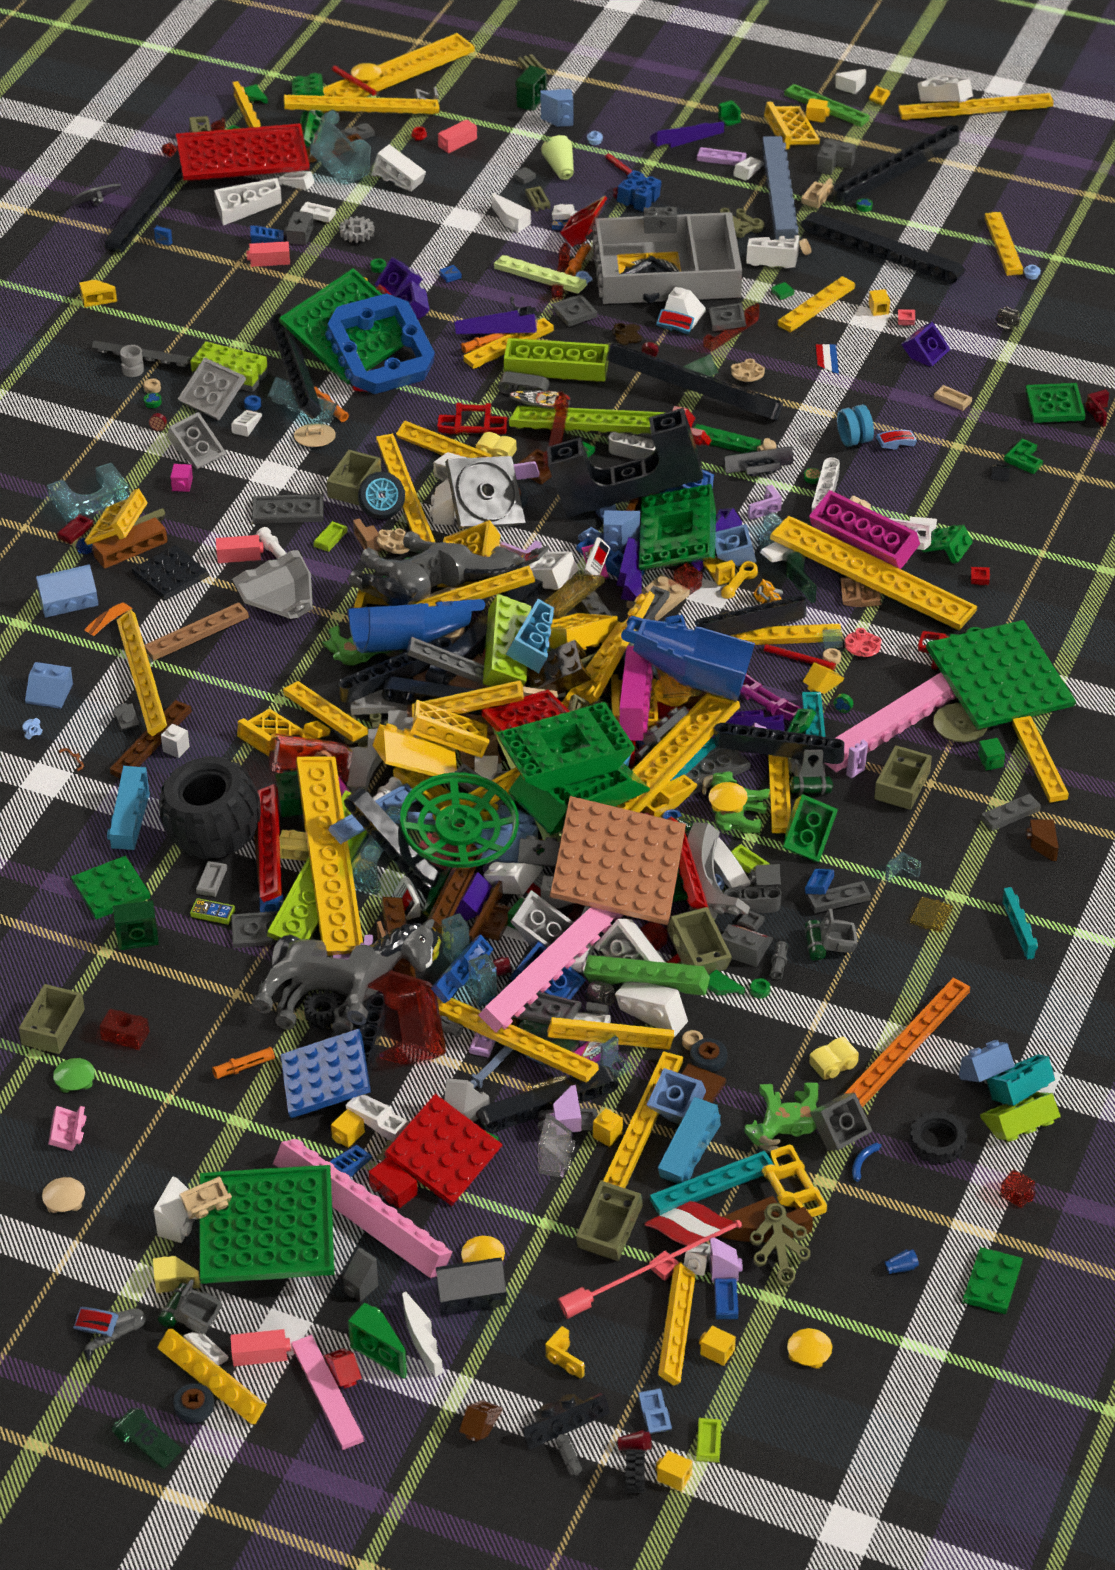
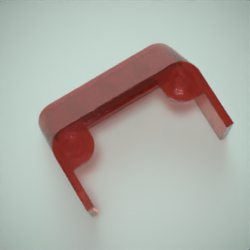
[269,733,353,782]
[368,970,446,1065]

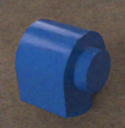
[259,894,284,912]

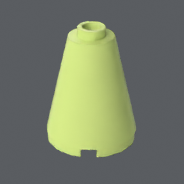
[541,135,574,180]

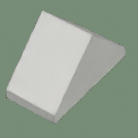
[835,69,866,94]

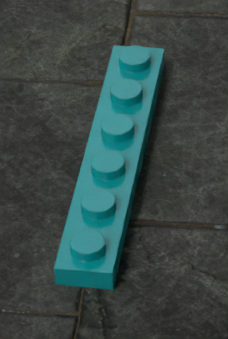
[650,1151,774,1216]

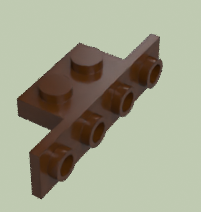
[467,880,512,944]

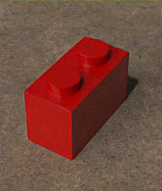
[368,1157,418,1209]

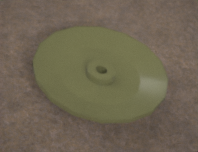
[933,703,988,742]

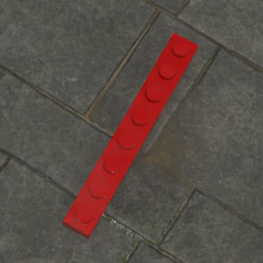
[258,784,282,902]

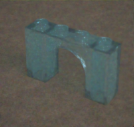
[47,462,130,522]
[441,913,497,1007]

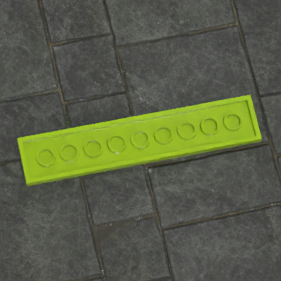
[509,405,666,435]
[267,790,368,941]

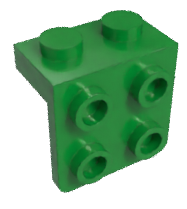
[922,525,973,564]

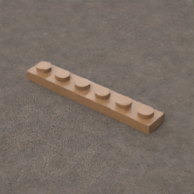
[144,602,249,661]

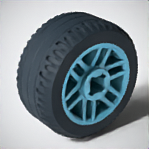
[358,472,405,520]

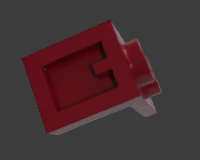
[1085,389,1109,427]

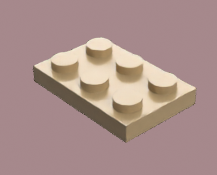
[627,574,690,621]

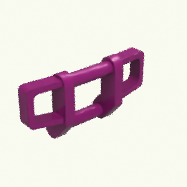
[740,674,803,721]

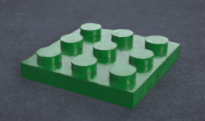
[1025,383,1085,423]
[71,855,150,920]

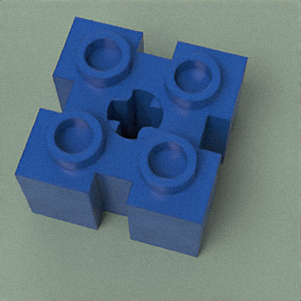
[617,170,661,212]

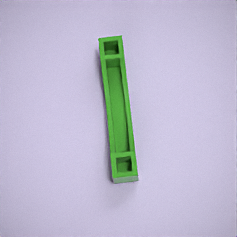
[584,955,710,996]

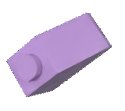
[550,1085,581,1134]
[709,1238,742,1283]

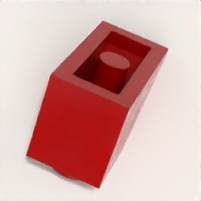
[323,1348,362,1388]

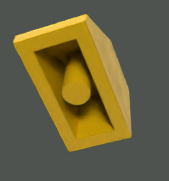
[79,280,117,307]
[803,663,844,694]

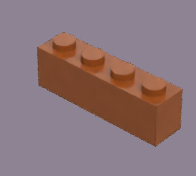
[93,517,167,569]

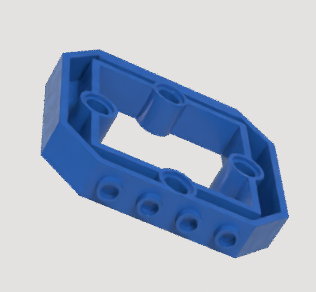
[325,293,435,394]

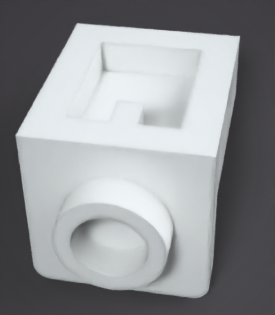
[684,1243,710,1276]

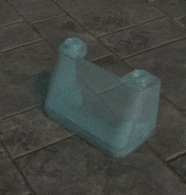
[310,110,371,184]
[351,806,409,895]

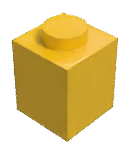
[806,98,830,123]
[868,289,890,316]
[593,1108,623,1147]
[331,1109,365,1148]
[699,1326,736,1366]
[655,1450,693,1492]

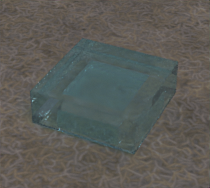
[822,629,843,649]

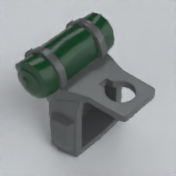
[788,750,833,795]
[805,909,858,961]
[158,1279,222,1334]

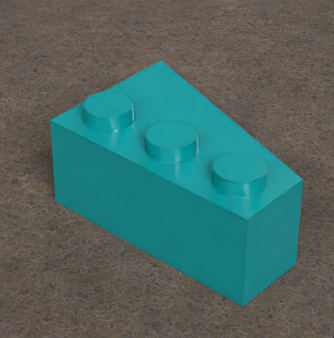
[986,1054,1055,1106]

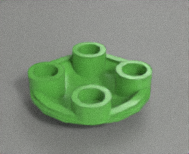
[53,1058,95,1093]

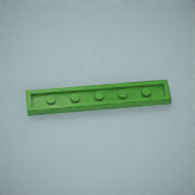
[785,84,870,127]

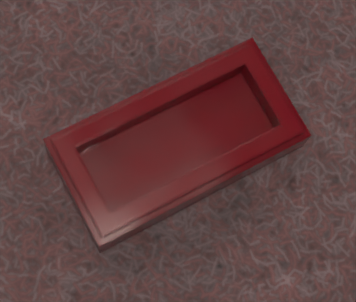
[57,514,94,544]

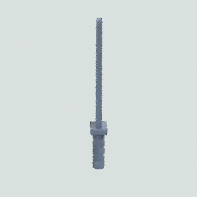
[470,1046,513,1088]

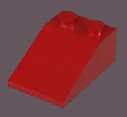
[560,196,607,247]

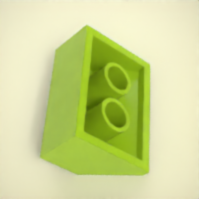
[980,1092,1061,1142]

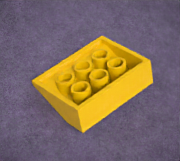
[437,520,500,587]
[549,613,618,650]
[372,724,457,776]

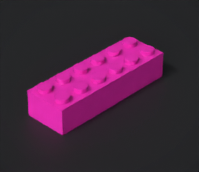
[809,490,920,569]
[620,646,653,741]

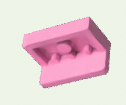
[48,1106,86,1151]

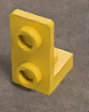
[703,557,735,586]
[546,1326,584,1379]

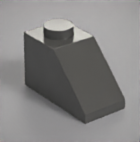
[343,1248,378,1302]

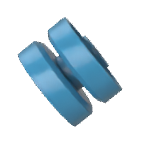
[837,404,874,447]

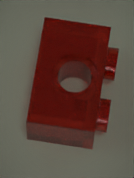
[99,1009,149,1050]

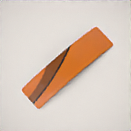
[85,603,133,636]

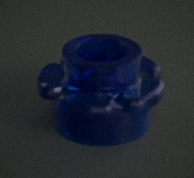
[76,538,93,554]

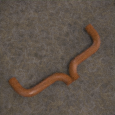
[59,748,84,771]

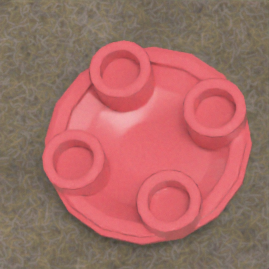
[844,628,881,657]

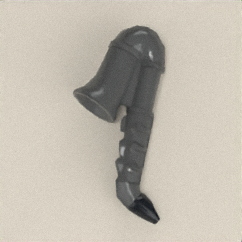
[85,1309,146,1363]

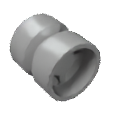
[120,345,144,377]

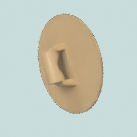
[294,423,335,447]

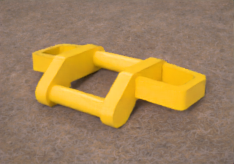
[762,1145,827,1217]

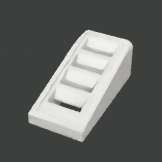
[734,157,764,180]
[278,171,314,190]
[231,410,262,437]

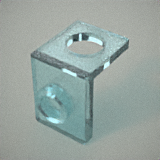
[885,852,921,881]
[600,1036,632,1078]

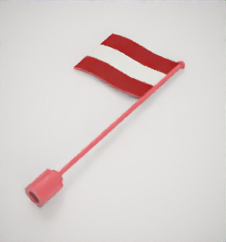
[558,1201,742,1319]

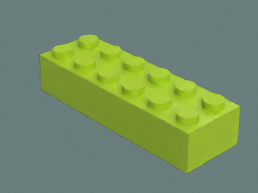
[504,338,609,382]
[483,594,531,687]

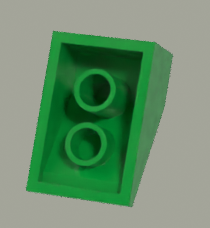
[782,794,838,863]
[348,1303,407,1379]

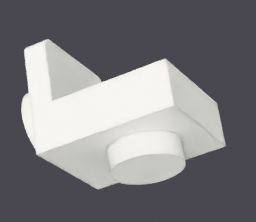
[552,204,577,220]

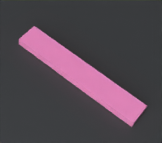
[291,1335,364,1450]

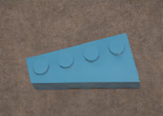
[506,599,554,673]
[107,766,150,850]
[658,1097,721,1184]

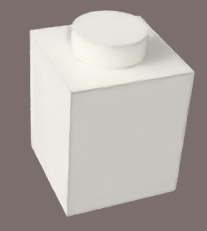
[161,724,190,758]

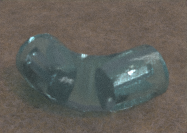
[757,512,783,549]

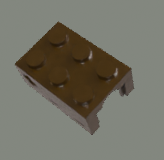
[527,639,592,695]

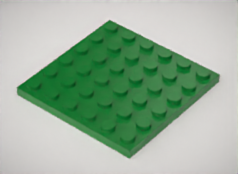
[279,268,404,385]
[926,620,1076,730]
[200,1165,335,1284]

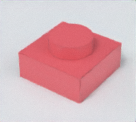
[898,309,915,326]
[649,1251,679,1281]

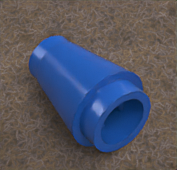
[885,1249,919,1274]

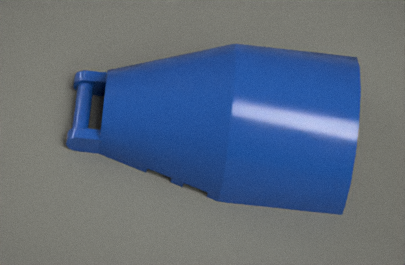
[348,599,485,653]
[621,616,755,701]

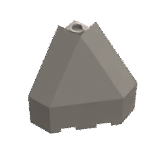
[232,550,313,619]

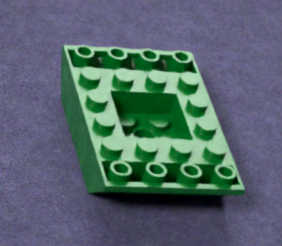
[639,484,716,571]
[496,702,635,791]
[509,763,650,835]

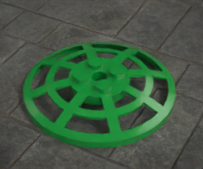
[400,772,519,868]

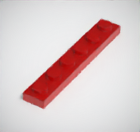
[667,817,709,909]

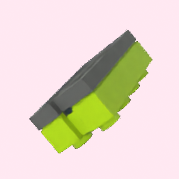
[191,342,268,392]

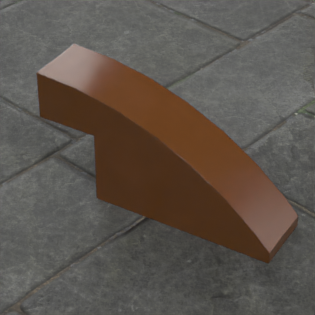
[719,1196,813,1242]

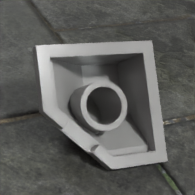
[444,1078,489,1122]

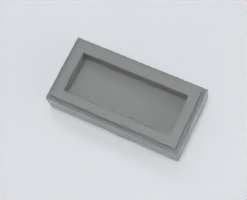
[196,861,227,897]

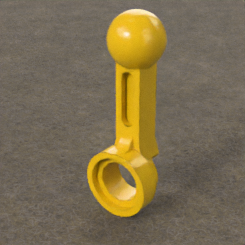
[721,561,758,599]

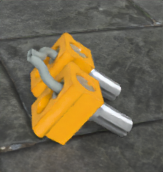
[753,579,783,604]

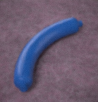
[852,1143,882,1182]

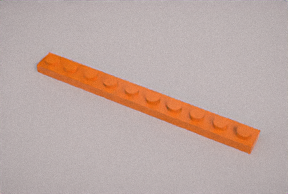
[844,978,970,1108]

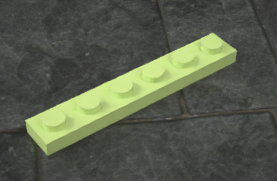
[494,255,587,294]

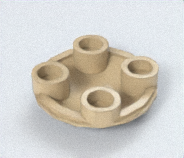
[731,358,765,382]
[377,528,410,554]
[42,1177,85,1213]

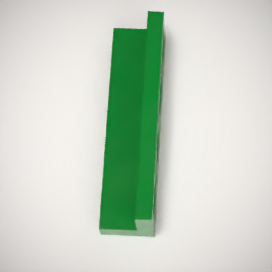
[300,110,326,147]

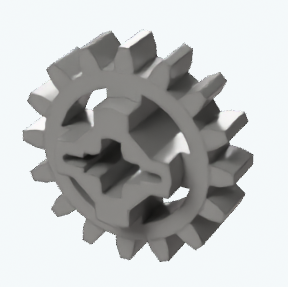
[339,216,374,243]

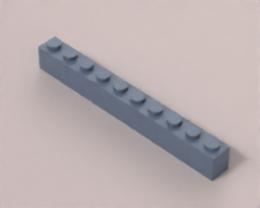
[763,136,798,240]

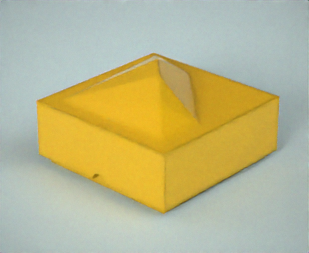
[869,86,890,106]
[303,721,331,738]

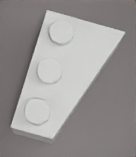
[918,75,973,102]
[371,144,426,191]
[747,235,799,268]
[615,982,688,1037]

